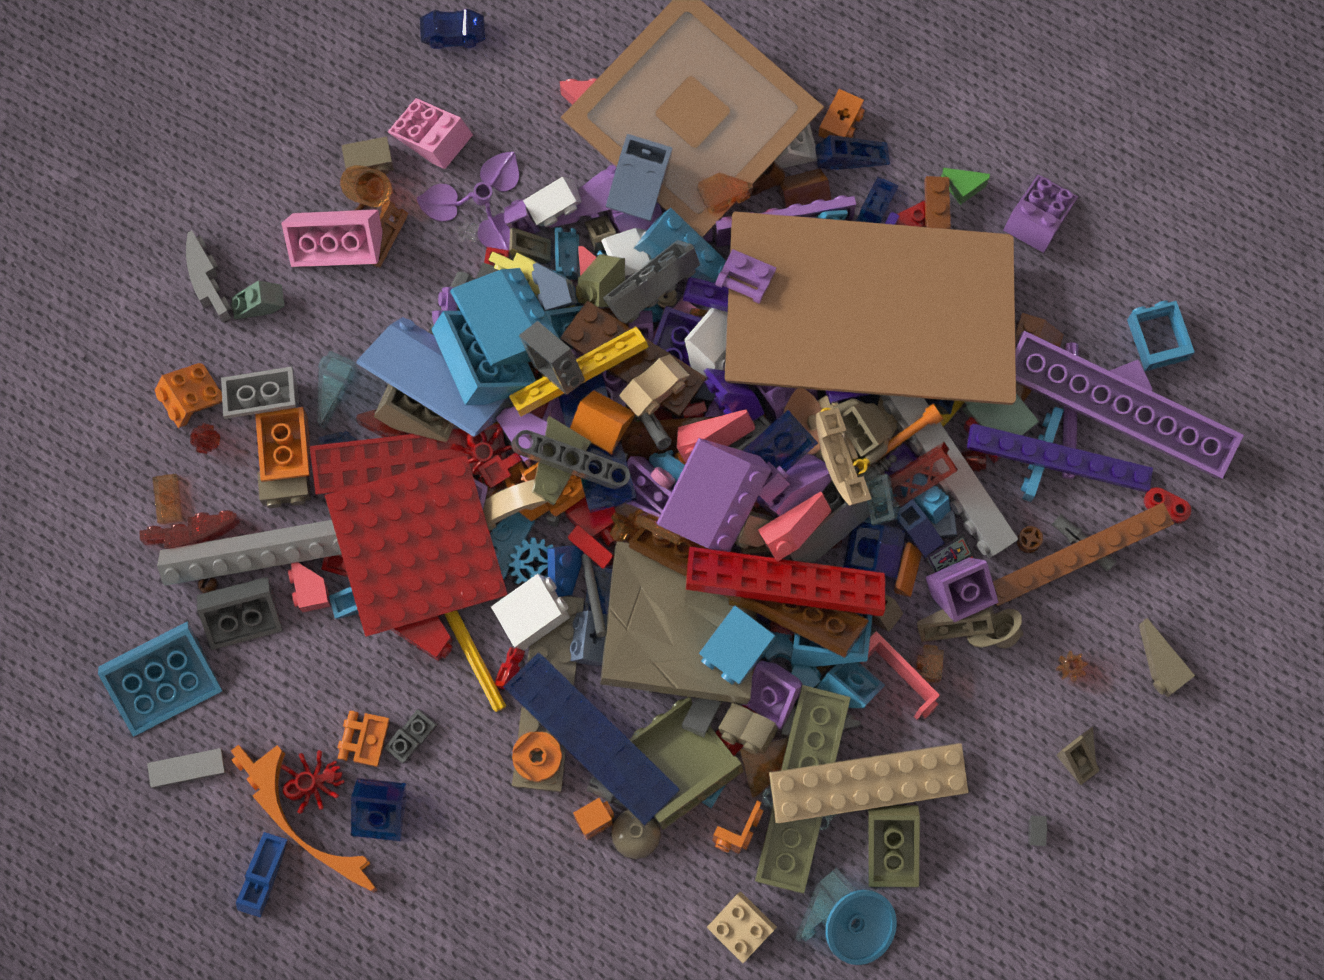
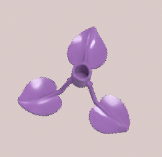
[417,152,519,250]

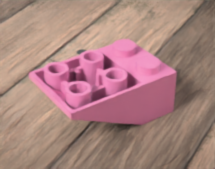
[388,98,473,169]

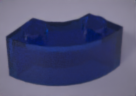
[420,8,485,49]

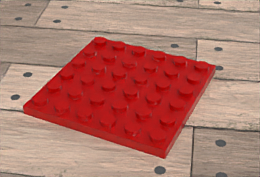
[325,455,508,637]

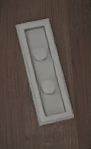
[147,748,226,789]

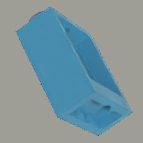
[1127,300,1195,371]

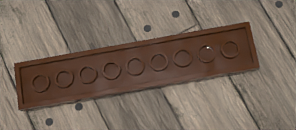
[629,515,869,658]

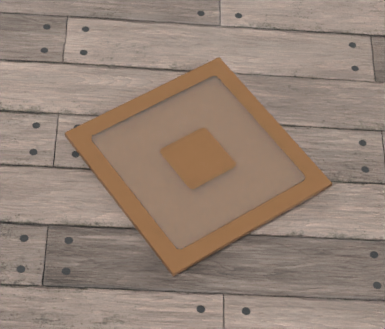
[561,0,824,238]

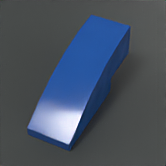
[236,832,288,918]

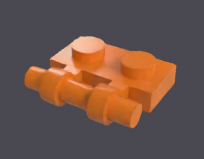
[337,711,390,767]

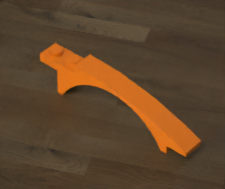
[231,745,378,893]

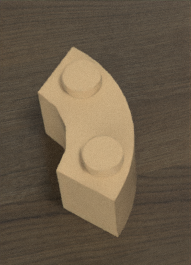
[619,355,690,417]

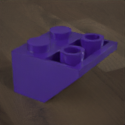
[703,368,764,421]

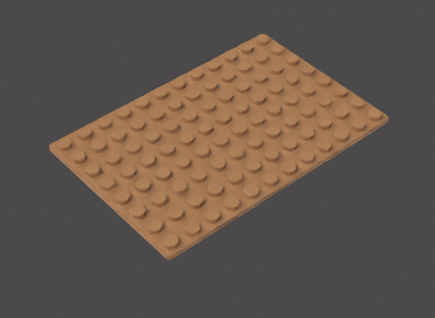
[725,212,1016,405]

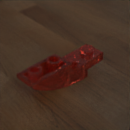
[139,510,240,549]

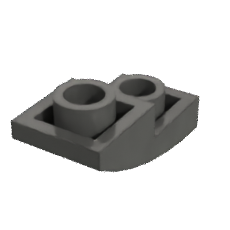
[385,709,438,764]

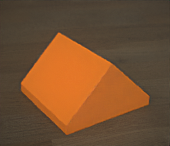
[570,390,636,454]

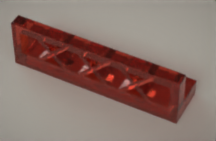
[868,442,958,521]

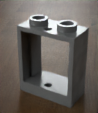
[519,321,585,395]

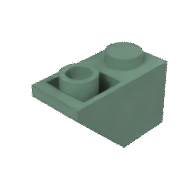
[231,281,284,319]

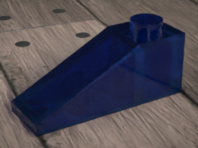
[815,135,890,170]

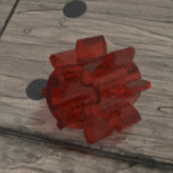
[190,423,220,454]

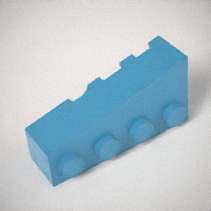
[634,208,729,283]

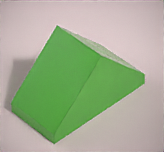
[941,168,990,204]

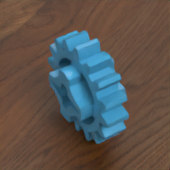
[507,538,553,584]

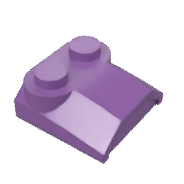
[743,661,802,730]

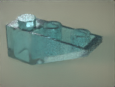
[795,867,856,942]

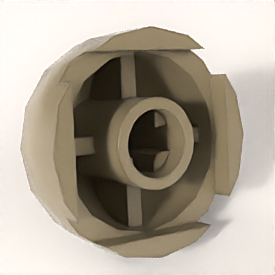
[611,809,661,859]

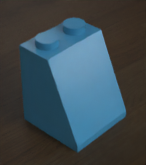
[699,606,778,685]

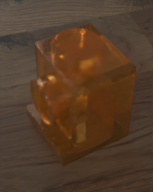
[916,645,944,683]

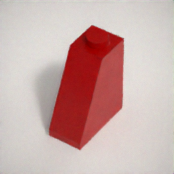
[391,616,453,662]

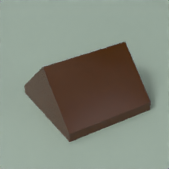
[777,168,831,209]

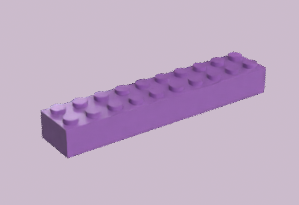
[1015,331,1244,479]

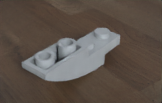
[186,230,231,322]

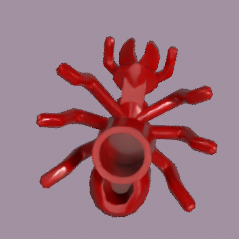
[452,427,512,487]
[281,750,345,814]

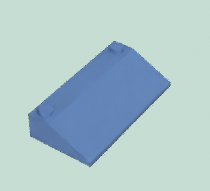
[357,317,513,437]

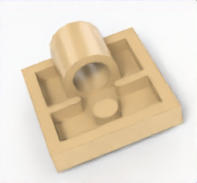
[707,891,777,963]

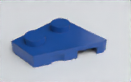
[547,545,585,597]

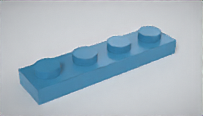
[1020,407,1063,502]

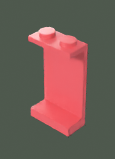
[860,631,940,720]

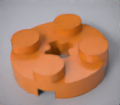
[512,732,562,783]

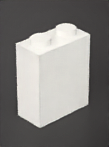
[491,574,570,650]

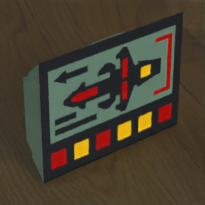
[927,534,976,573]

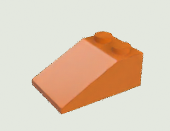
[255,407,310,482]

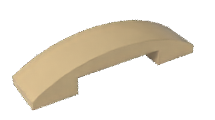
[816,408,872,506]
[483,479,547,531]

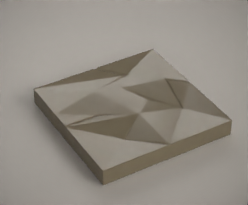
[600,542,757,705]

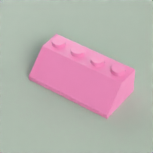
[282,210,382,267]

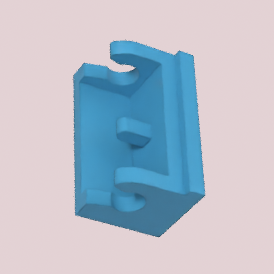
[555,227,580,280]

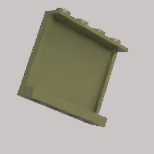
[609,697,744,830]

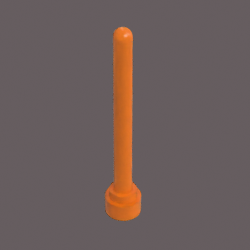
[855,404,944,468]

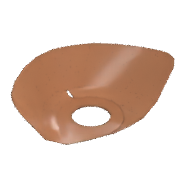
[783,388,822,455]

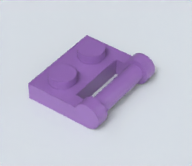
[715,249,776,304]

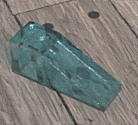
[317,350,358,430]

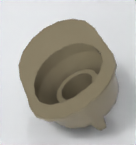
[967,609,1023,649]

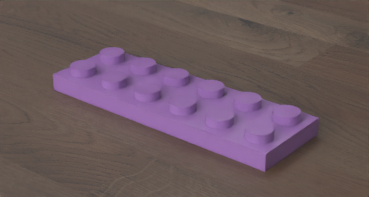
[715,195,856,247]

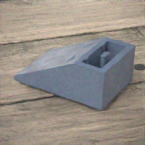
[606,134,672,221]

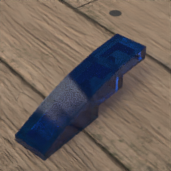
[856,177,899,224]

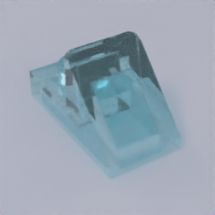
[865,474,900,526]

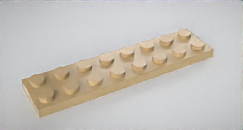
[769,743,968,823]

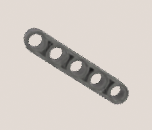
[511,430,630,489]

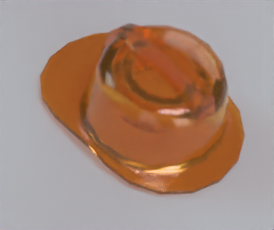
[340,165,393,207]

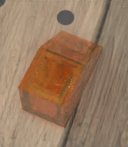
[697,172,753,214]

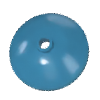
[825,890,897,965]

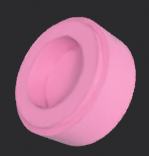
[651,467,675,489]

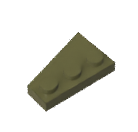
[532,416,591,505]

